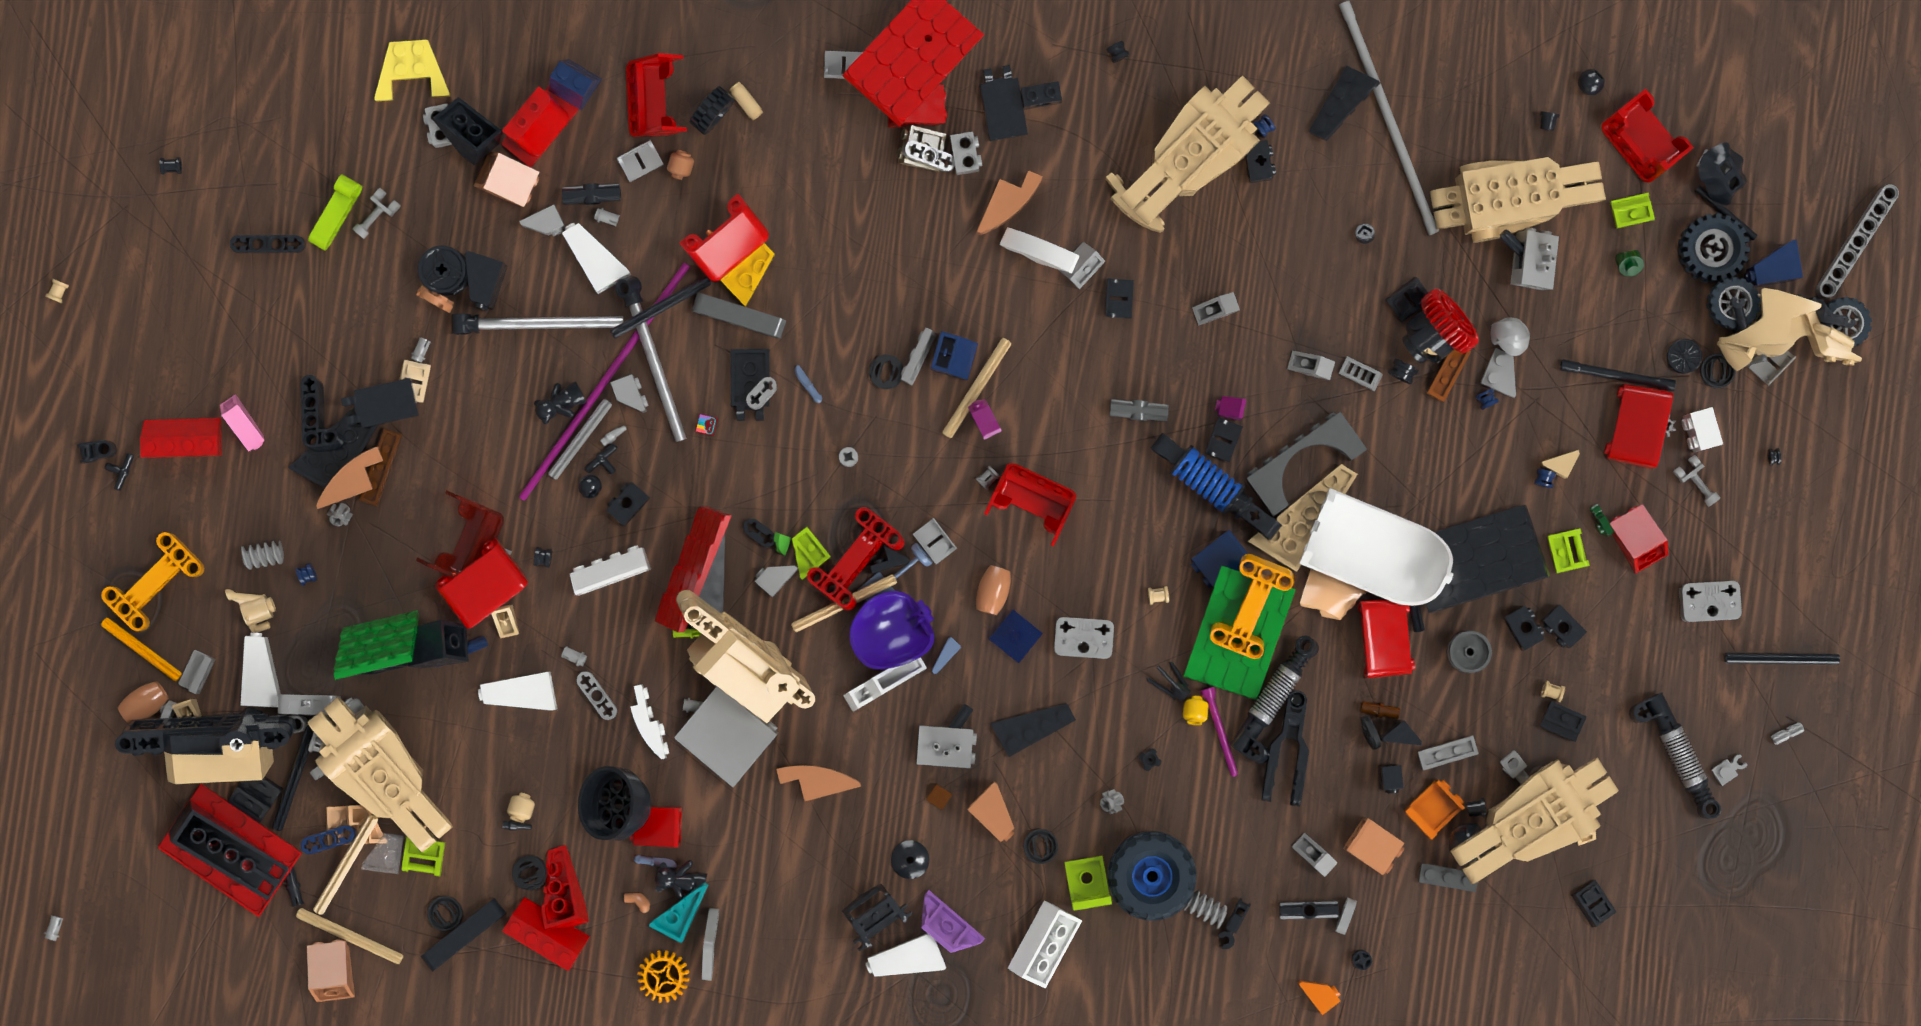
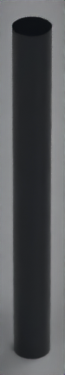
[1695,185,1758,241]

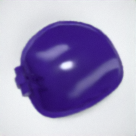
[849,591,934,669]

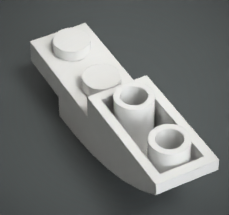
[631,684,669,759]

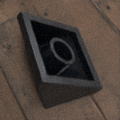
[1379,720,1422,745]

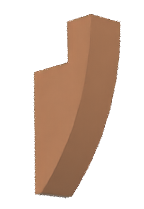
[977,171,1043,235]
[316,446,384,509]
[776,765,861,801]

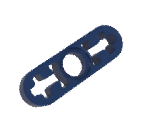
[301,825,357,854]

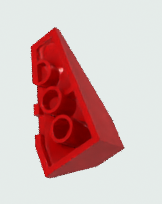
[541,845,589,930]

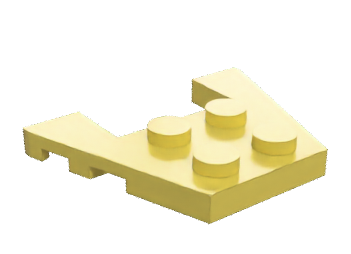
[375,40,450,101]

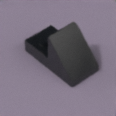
[870,546,909,574]

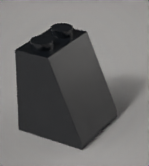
[465,250,508,311]
[408,620,469,669]

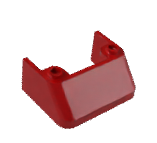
[626,53,687,137]
[984,463,1077,547]

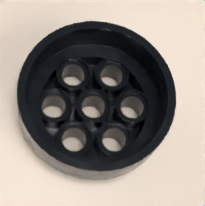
[578,766,651,841]

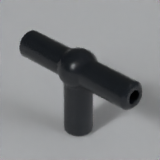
[585,443,617,474]
[105,453,134,491]

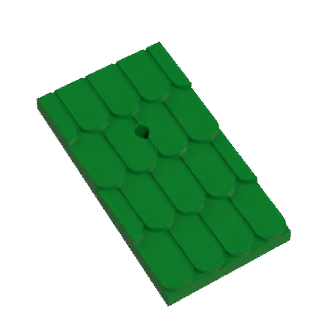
[1183,566,1296,700]
[333,610,419,680]

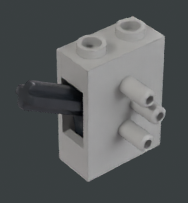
[1500,228,1559,290]
[917,704,977,768]

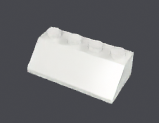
[570,545,651,596]
[1008,900,1082,988]

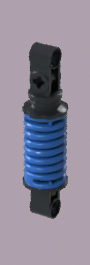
[1150,433,1282,541]

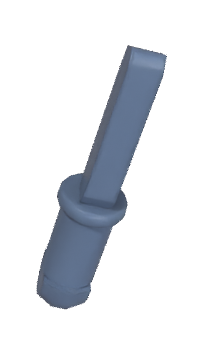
[794,365,822,403]
[634,855,677,869]

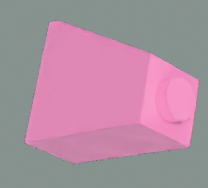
[220,394,265,451]

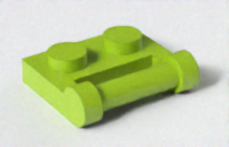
[1547,528,1590,573]
[402,837,446,877]

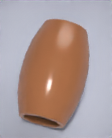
[976,565,1011,616]
[118,681,169,724]

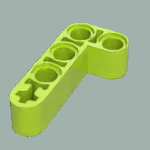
[308,174,362,251]

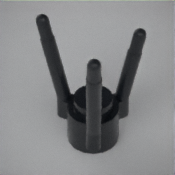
[1147,662,1191,701]

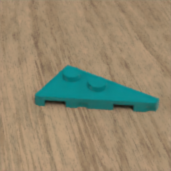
[649,882,709,943]

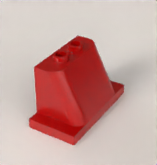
[501,86,579,168]

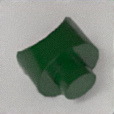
[1615,250,1644,276]

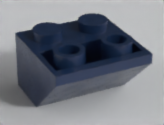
[931,331,978,380]

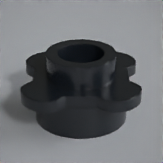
[1139,748,1161,771]

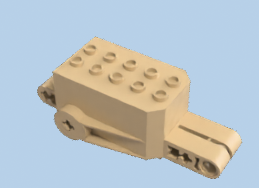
[1120,76,1270,225]
[1430,157,1606,243]
[676,590,815,723]
[308,697,453,852]
[1451,757,1619,884]

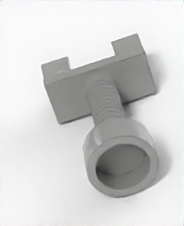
[353,188,401,239]
[1673,455,1721,507]

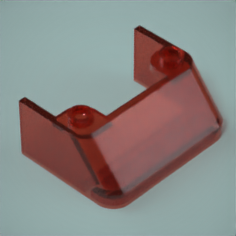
[416,490,504,577]

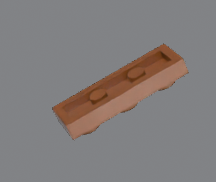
[1427,350,1471,402]

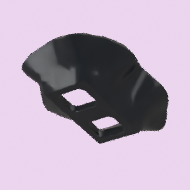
[1699,142,1747,205]

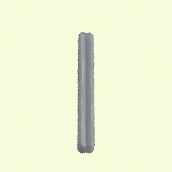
[548,399,612,479]

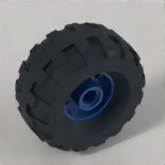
[1107,831,1197,921]

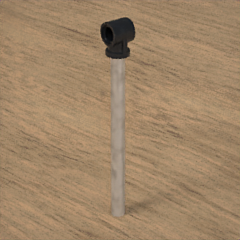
[615,276,687,442]
[451,314,624,335]

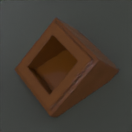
[926,784,953,810]

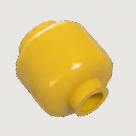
[1183,696,1209,725]

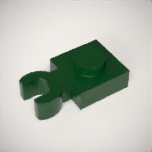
[1589,504,1614,537]

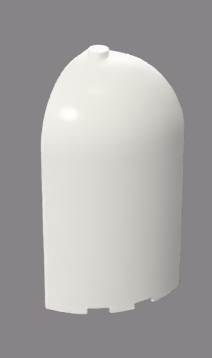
[1299,488,1453,606]

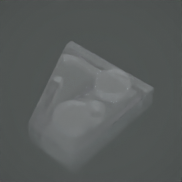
[361,833,404,874]

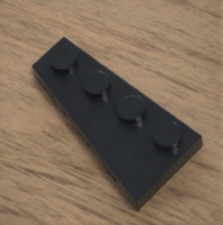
[1309,65,1380,141]
[990,703,1076,757]

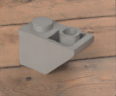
[610,374,649,413]

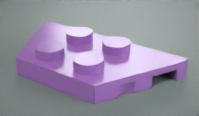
[921,890,985,953]

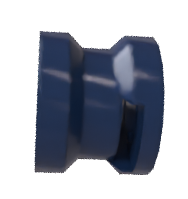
[1252,114,1276,138]
[1475,388,1499,410]
[1534,469,1556,488]
[296,563,318,586]

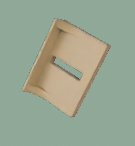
[399,360,431,403]

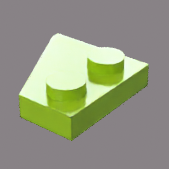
[792,527,831,580]

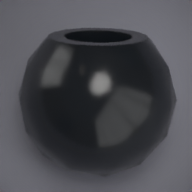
[1578,69,1605,95]

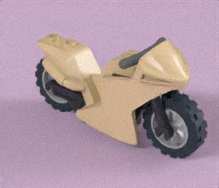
[1706,277,1872,371]

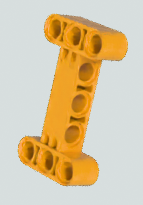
[101,532,205,631]
[1210,554,1294,659]

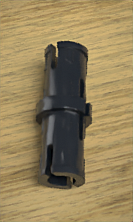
[285,866,304,907]

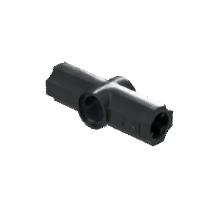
[562,183,621,205]
[1279,901,1339,919]

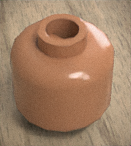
[667,150,694,180]

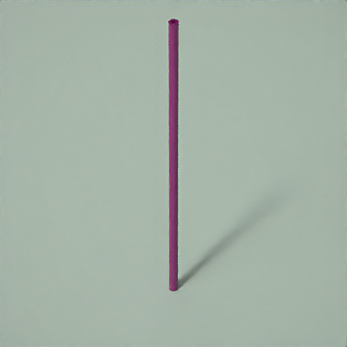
[519,263,690,501]

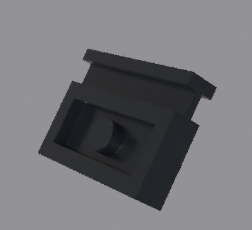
[1540,701,1587,742]

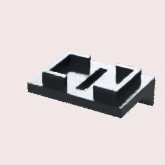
[1385,277,1428,322]
[1105,278,1134,319]
[1204,417,1243,462]
[1571,880,1616,928]

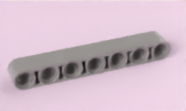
[1815,184,1899,299]

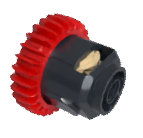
[1402,289,1479,363]

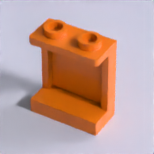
[1403,779,1465,840]

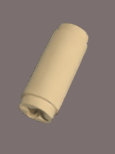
[729,82,763,120]

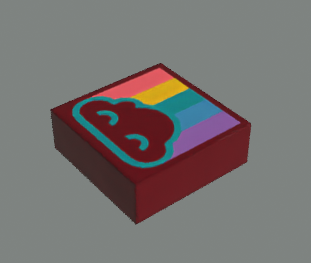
[695,413,718,437]

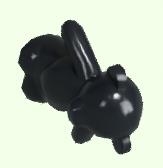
[534,381,587,424]
[655,860,707,901]

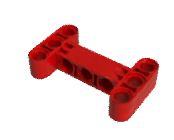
[807,507,905,611]

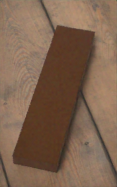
[359,428,403,507]

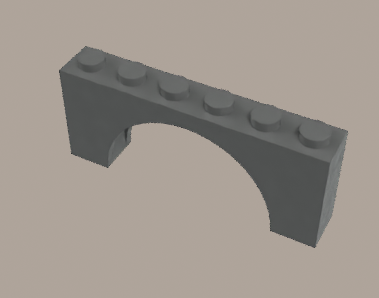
[1245,412,1367,517]

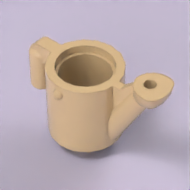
[225,589,276,633]

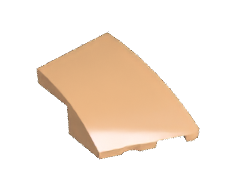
[1300,569,1367,620]
[326,805,387,846]

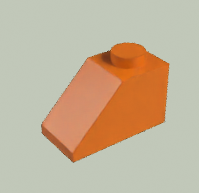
[1297,980,1340,1015]

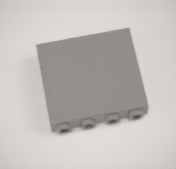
[674,686,779,787]

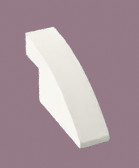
[999,227,1079,273]
[843,657,927,712]

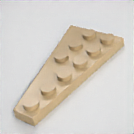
[1247,464,1358,572]

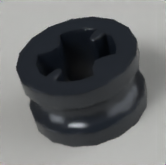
[1767,448,1781,466]

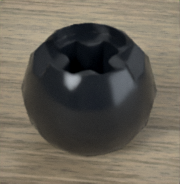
[578,474,602,499]

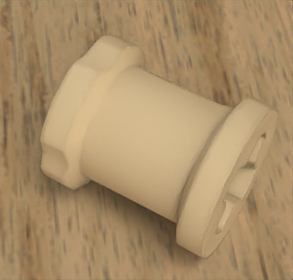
[46,279,69,303]
[1148,586,1169,605]
[1541,680,1565,702]

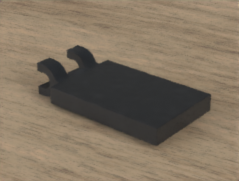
[980,65,1028,142]
[731,349,770,421]
[341,378,419,428]

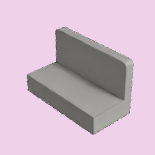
[1058,242,1105,289]
[179,650,216,694]

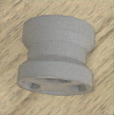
[839,447,858,467]

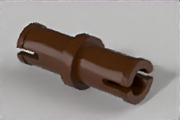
[1360,701,1400,719]

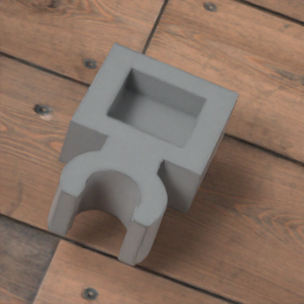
[1710,754,1747,786]

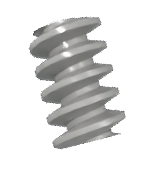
[241,540,284,570]
[1184,890,1227,928]

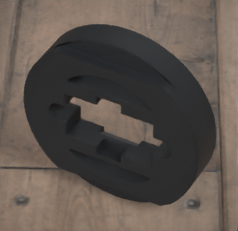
[1700,353,1736,388]
[869,355,903,389]
[1360,715,1381,750]
[1023,829,1058,864]
[512,855,547,890]
[427,896,463,931]

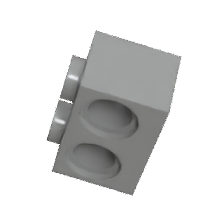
[423,103,452,148]
[950,132,982,175]

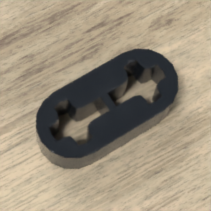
[743,519,776,547]

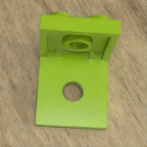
[1064,856,1112,911]

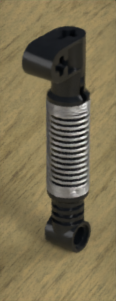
[1229,635,1319,764]
[1629,692,1721,819]

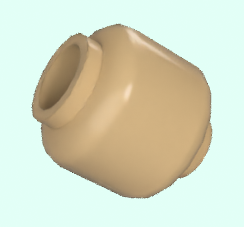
[507,793,535,823]

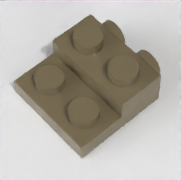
[897,125,946,172]

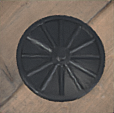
[1667,339,1702,374]

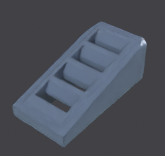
[932,636,961,674]

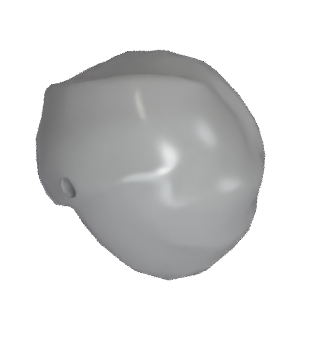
[1490,317,1530,356]

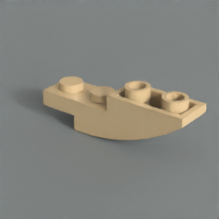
[1105,173,1165,233]

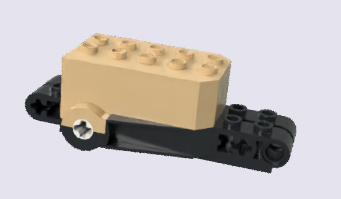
[115,708,296,784]

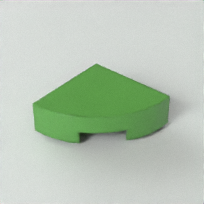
[774,532,791,556]

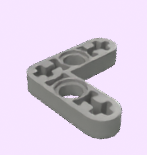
[702,908,719,981]

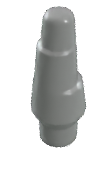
[600,425,627,446]

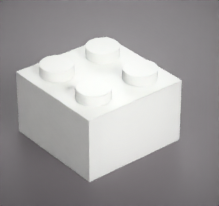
[1682,407,1723,453]

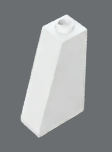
[562,223,631,294]
[241,633,281,707]
[478,672,557,710]
[866,933,946,977]

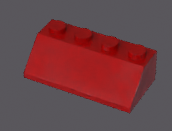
[140,418,222,458]
[502,897,591,971]

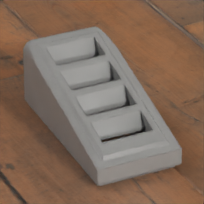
[1339,356,1383,391]

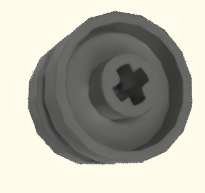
[1446,631,1492,673]

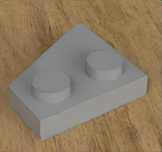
[1480,348,1516,398]

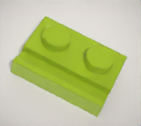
[1610,193,1655,229]

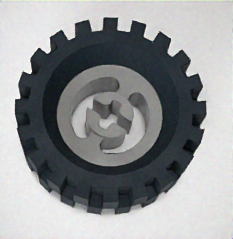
[1677,213,1750,283]

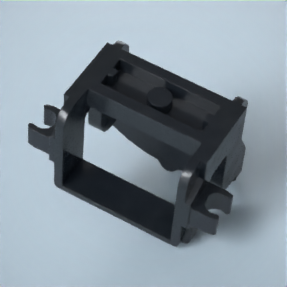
[842,884,913,951]

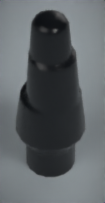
[503,820,532,831]

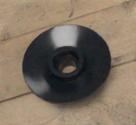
[891,840,929,879]

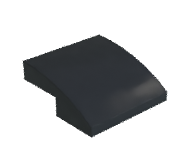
[228,776,283,823]

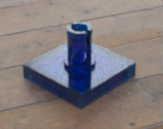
[989,610,1043,663]

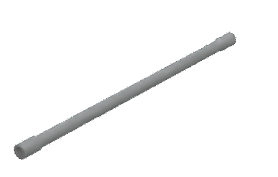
[1339,1,1439,235]

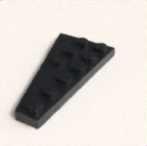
[288,407,378,488]

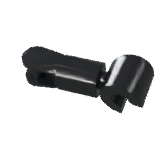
[1217,898,1251,950]

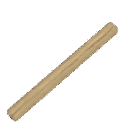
[943,338,1011,438]
[792,575,897,632]
[313,814,378,915]
[296,908,403,964]

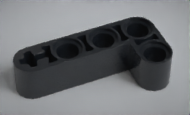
[301,375,343,451]

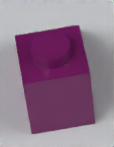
[1215,396,1246,421]
[968,399,1002,440]

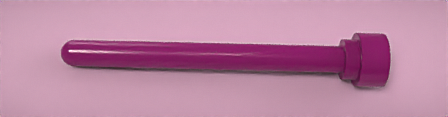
[1200,686,1238,777]

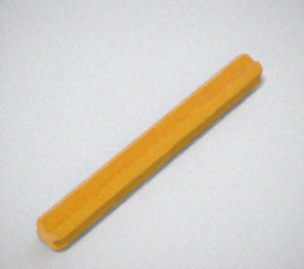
[101,618,182,681]

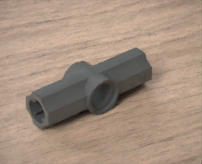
[1110,399,1169,422]

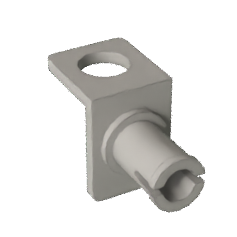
[1500,750,1529,785]

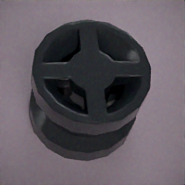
[1106,41,1130,63]
[534,547,552,568]
[1351,950,1372,970]

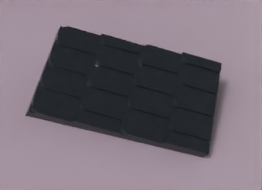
[1426,505,1550,613]

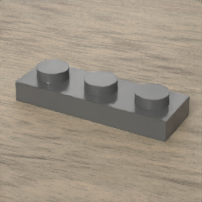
[1418,863,1478,892]

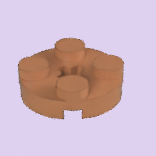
[416,285,454,313]

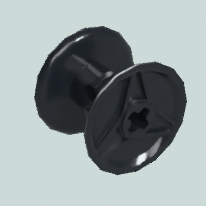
[418,245,468,296]

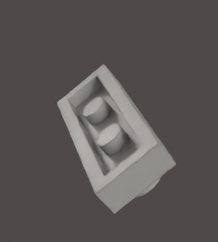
[901,328,937,385]
[1417,736,1479,771]

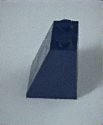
[549,59,602,111]
[1744,239,1803,288]
[1190,530,1250,589]

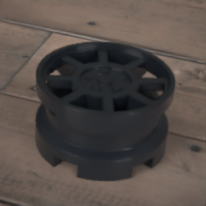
[1388,358,1419,384]

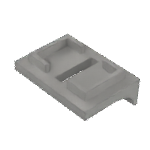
[824,51,863,79]
[617,140,664,182]
[1749,351,1796,386]
[913,518,957,564]

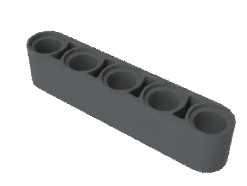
[692,293,786,339]

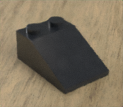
[433,97,502,165]

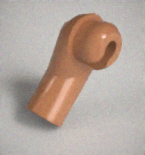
[624,893,650,913]

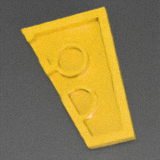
[721,243,775,307]

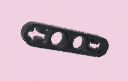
[230,235,306,254]

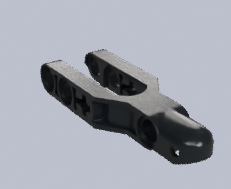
[1261,691,1309,807]

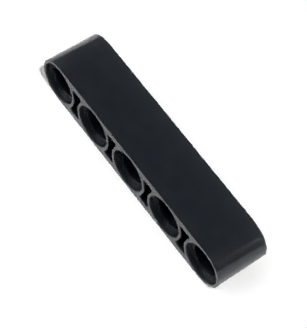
[421,898,506,972]

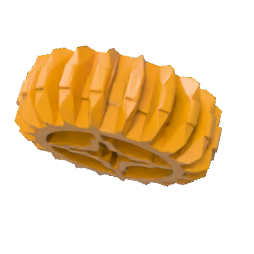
[637,950,690,1003]

